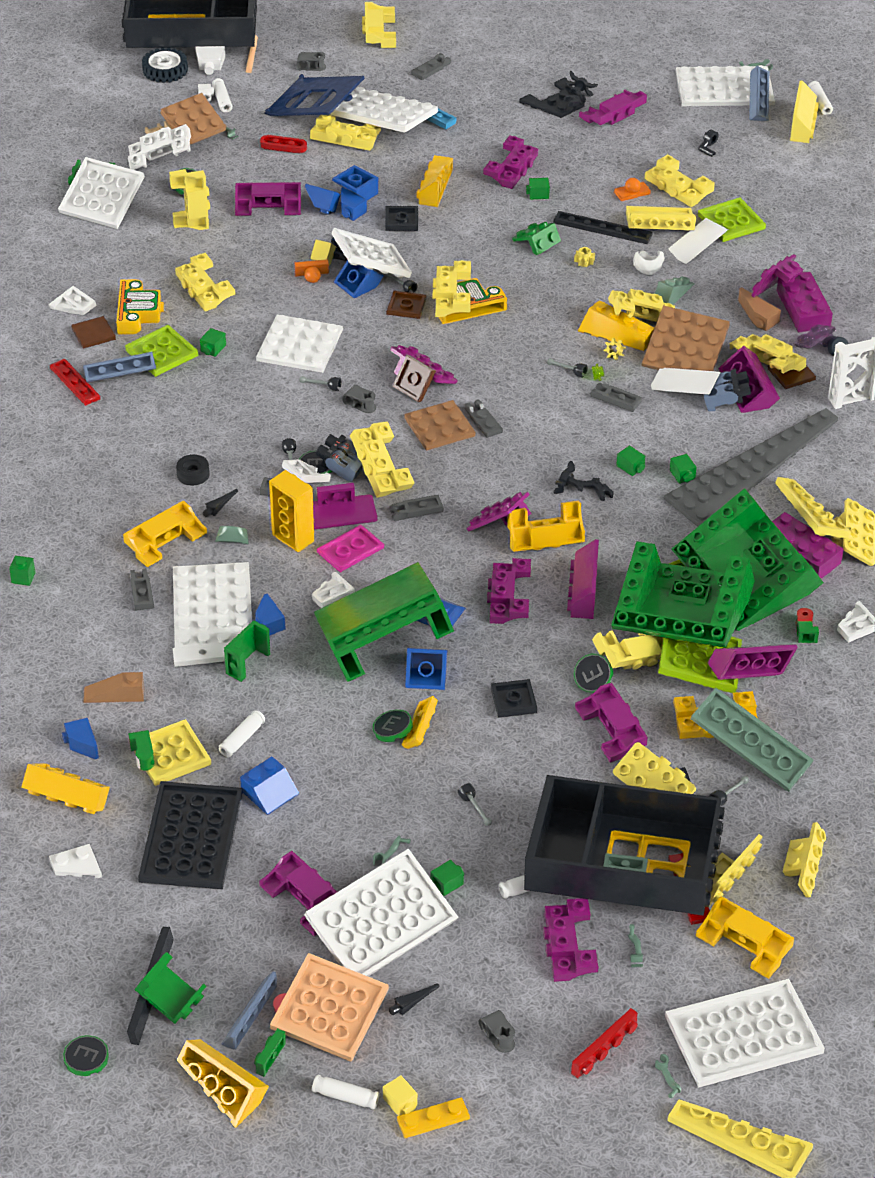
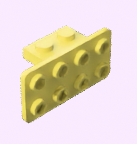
[831,498,875,566]
[613,742,696,794]
[708,834,763,908]

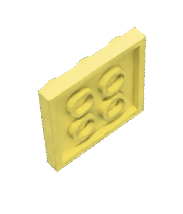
[134,719,211,786]

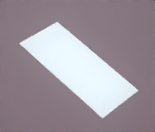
[668,218,728,264]
[651,368,720,395]

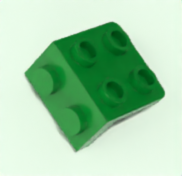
[512,222,561,255]

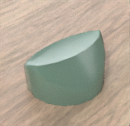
[215,526,249,545]

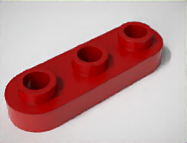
[260,135,307,153]

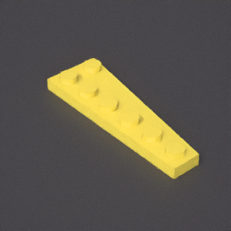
[775,477,851,539]
[668,1099,813,1178]

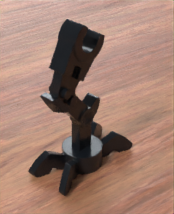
[563,71,598,107]
[554,461,614,501]

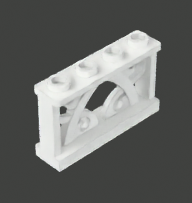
[828,337,875,409]

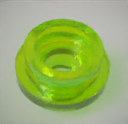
[592,363,605,381]

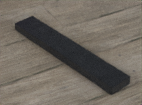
[553,211,653,245]
[127,926,174,1045]

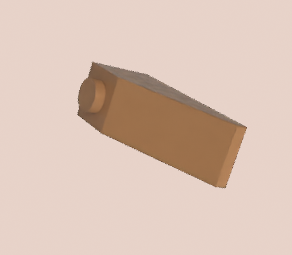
[738,287,781,331]
[83,672,144,703]

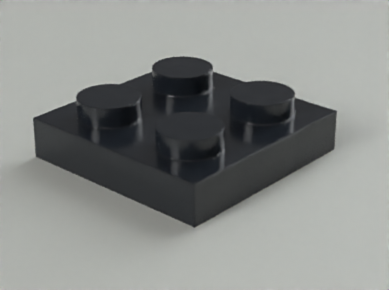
[385,206,418,231]
[491,679,537,718]

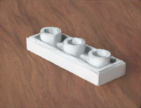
[172,642,229,667]

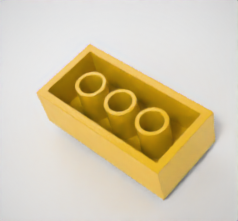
[269,470,314,552]

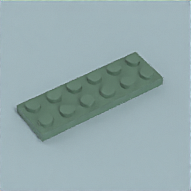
[691,688,814,792]

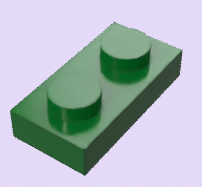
[254,1028,286,1077]

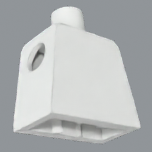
[195,46,225,75]

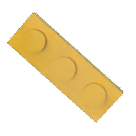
[402,696,438,749]
[397,1097,470,1138]

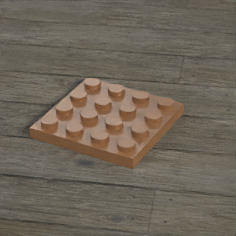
[642,305,730,371]

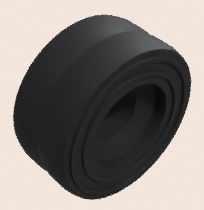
[176,454,210,486]

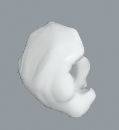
[633,251,665,275]

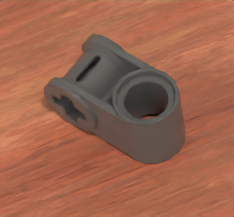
[296,52,326,71]
[342,385,376,413]
[478,1010,515,1053]

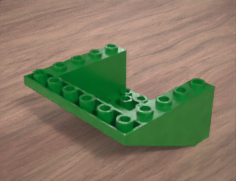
[671,488,824,631]
[611,541,755,648]
[314,562,454,682]

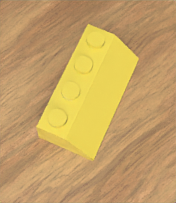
[790,81,819,143]

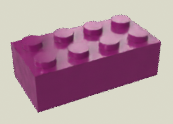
[776,272,833,333]
[772,512,843,579]

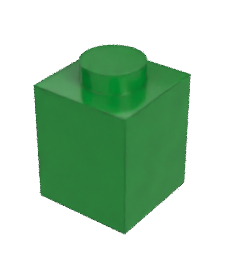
[526,177,550,200]
[200,328,226,357]
[616,445,646,476]
[670,454,697,484]
[9,555,36,586]
[430,859,464,897]

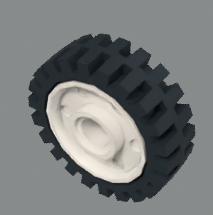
[142,48,188,83]

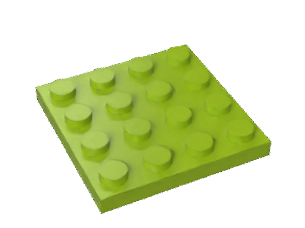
[658,636,742,693]

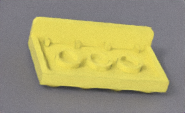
[626,206,696,230]

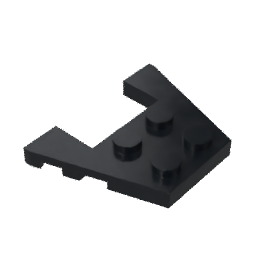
[519,77,585,118]

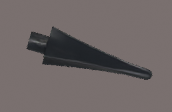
[203,489,238,517]
[389,983,440,1016]

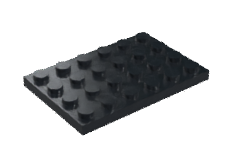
[138,781,243,890]

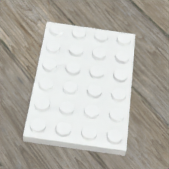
[676,65,775,106]
[331,87,438,133]
[173,562,252,648]
[304,849,458,976]
[665,979,825,1088]

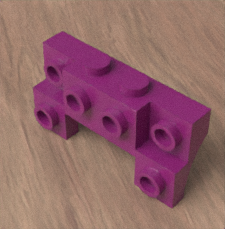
[579,89,647,125]
[483,135,538,189]
[235,182,301,216]
[487,558,531,624]
[575,682,648,763]
[259,851,337,936]
[543,898,599,982]

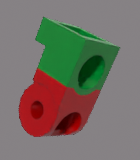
[795,608,819,643]

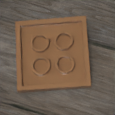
[160,93,226,145]
[404,400,476,451]

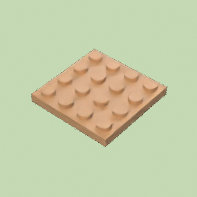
[270,953,389,1062]

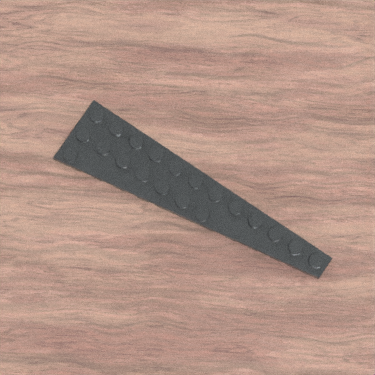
[664,408,838,527]

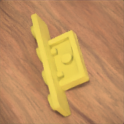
[783,822,826,898]

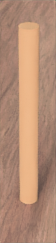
[246,35,258,73]

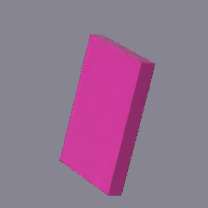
[317,525,384,572]

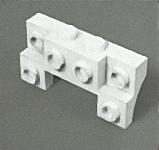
[128,124,191,170]

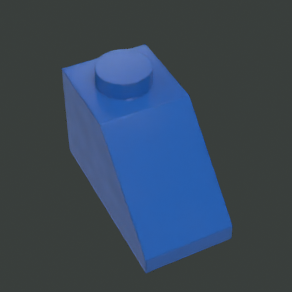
[305,184,341,214]
[341,187,367,221]
[255,593,286,635]
[62,718,99,759]

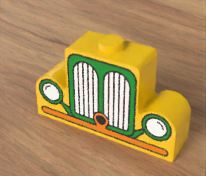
[439,278,507,324]
[116,279,164,335]

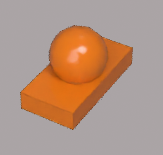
[614,177,651,201]
[295,259,329,283]

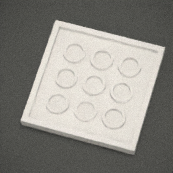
[58,157,145,229]
[331,228,412,278]
[256,315,343,373]

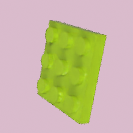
[698,197,766,242]
[125,325,199,377]

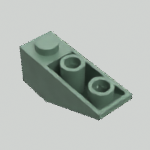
[655,276,695,305]

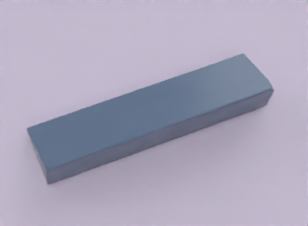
[749,66,770,121]
[83,352,156,383]
[221,972,277,1050]

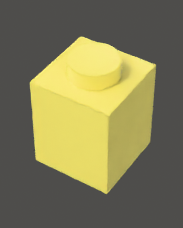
[310,240,336,265]
[383,1075,417,1116]

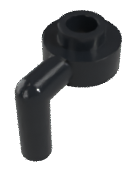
[698,129,719,157]

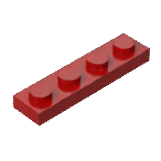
[571,1008,638,1078]

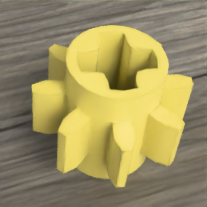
[574,247,595,267]
[603,338,626,360]

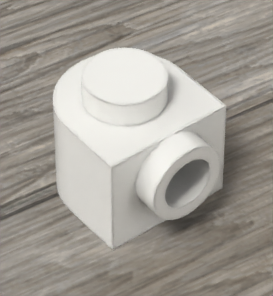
[198,84,214,101]

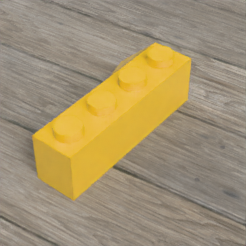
[416,155,453,207]
[578,300,655,351]
[21,763,110,814]
[177,1039,269,1128]

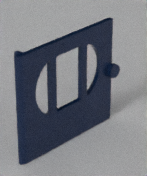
[264,74,365,116]

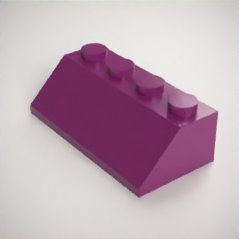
[718,345,780,413]
[567,539,599,619]
[708,644,798,680]

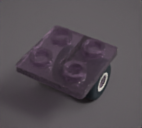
[793,324,849,356]

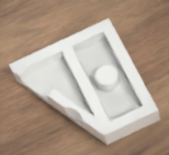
[49,286,97,315]
[282,459,331,483]
[312,572,355,608]
[837,601,875,643]
[49,844,102,878]

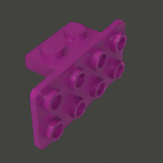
[751,254,804,298]
[390,345,458,384]
[313,483,378,530]
[466,491,531,531]

